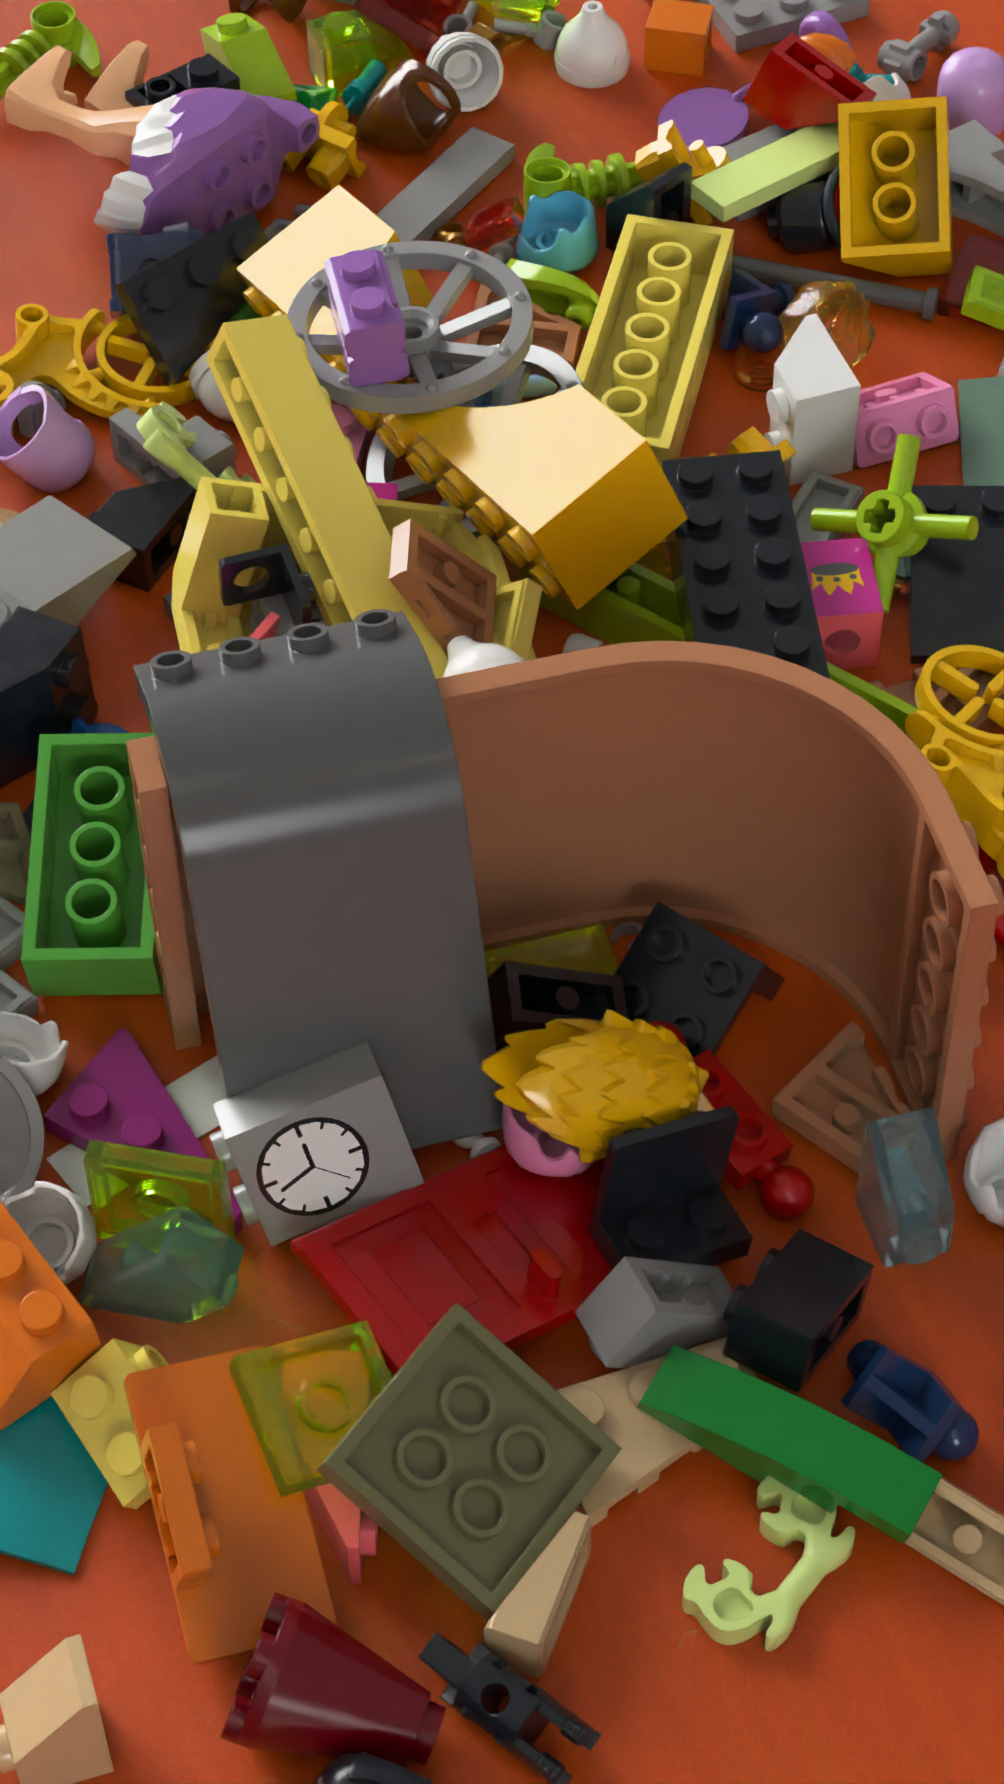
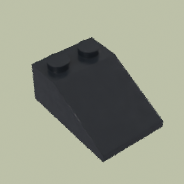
[904,485,1004,664]
[0,606,98,788]

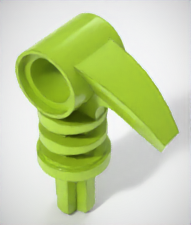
[0,1,102,100]
[524,142,643,218]

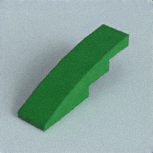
[637,1345,943,1544]

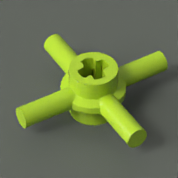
[810,434,979,614]

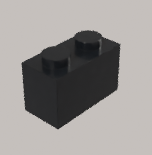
[723,1229,874,1393]

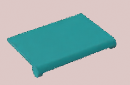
[0,1396,108,1575]

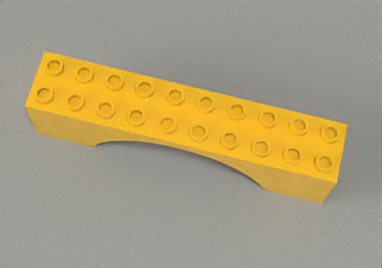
[236,185,688,611]

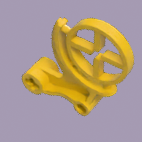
[0,303,215,435]
[905,645,1004,879]

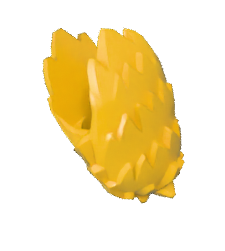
[481,1009,714,1163]

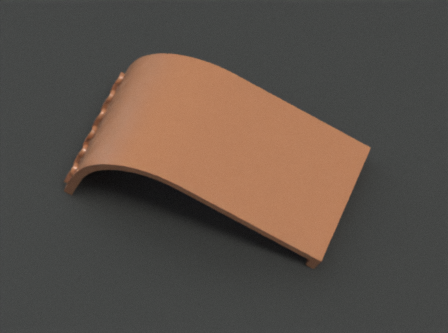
[125,641,1004,1164]

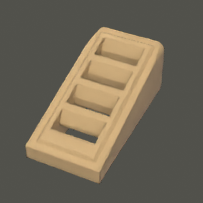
[484,1511,591,1679]

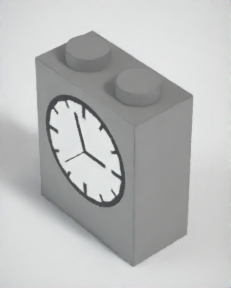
[210,1041,425,1246]

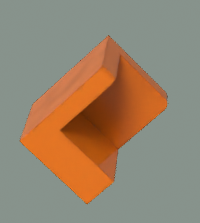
[644,0,714,77]

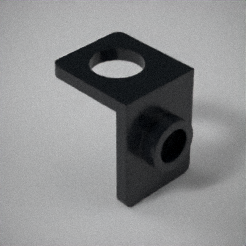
[218,543,316,626]

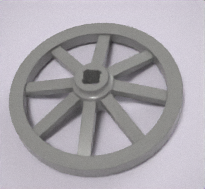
[288,241,534,414]

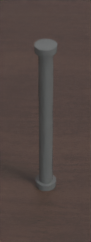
[731,254,940,321]

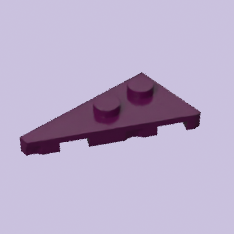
[43,1027,243,1237]

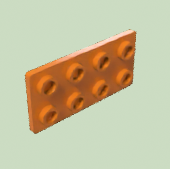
[124,1345,337,1665]

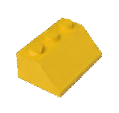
[838,96,953,277]

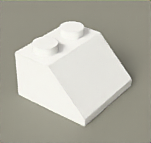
[764,313,861,486]

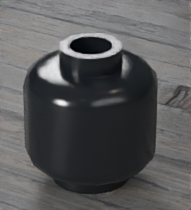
[767,181,837,255]

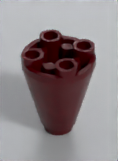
[220,1592,446,1766]

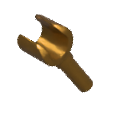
[470,22,532,55]

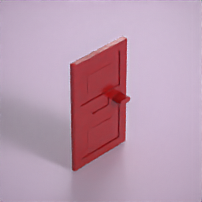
[290,1144,612,1375]

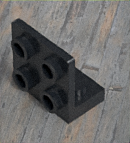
[614,902,785,1057]
[588,1106,753,1270]

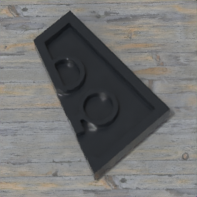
[113,211,269,386]

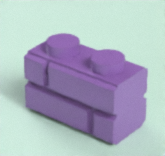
[324,249,410,388]

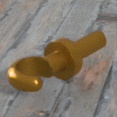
[436,222,471,248]

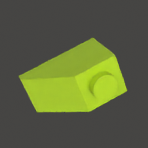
[200,13,297,101]

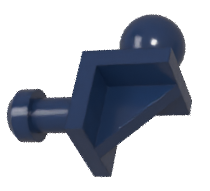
[719,268,796,353]
[841,1340,979,1463]

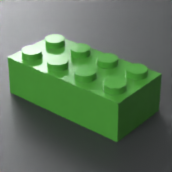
[21,733,162,996]

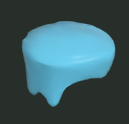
[515,191,600,273]

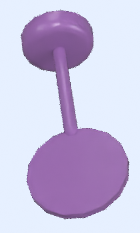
[658,10,853,148]

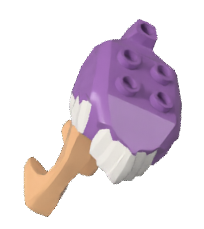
[4,40,320,237]

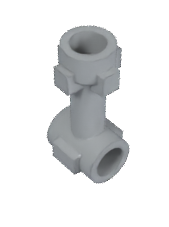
[877,10,960,83]

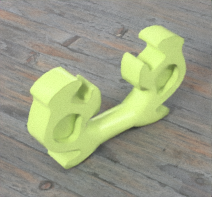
[136,401,257,491]
[682,1475,855,1652]

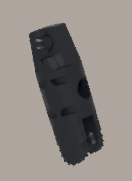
[418,1633,601,1784]

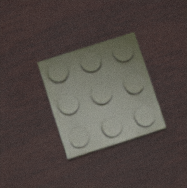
[316,1303,622,1620]

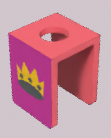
[800,538,884,670]

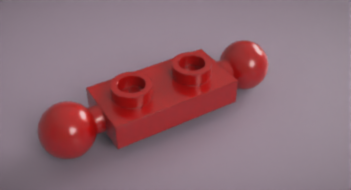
[649,1020,814,1220]

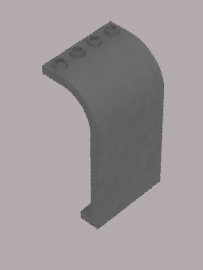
[133,609,503,1184]

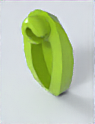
[506,258,599,330]

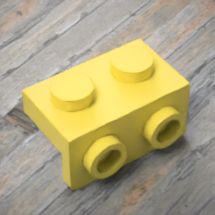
[50,1338,169,1509]

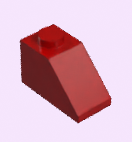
[743,32,877,130]

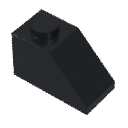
[606,162,692,253]
[87,477,197,592]
[487,961,628,1051]

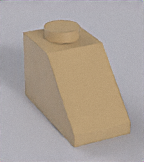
[0,1634,114,1784]

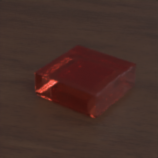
[464,195,525,251]

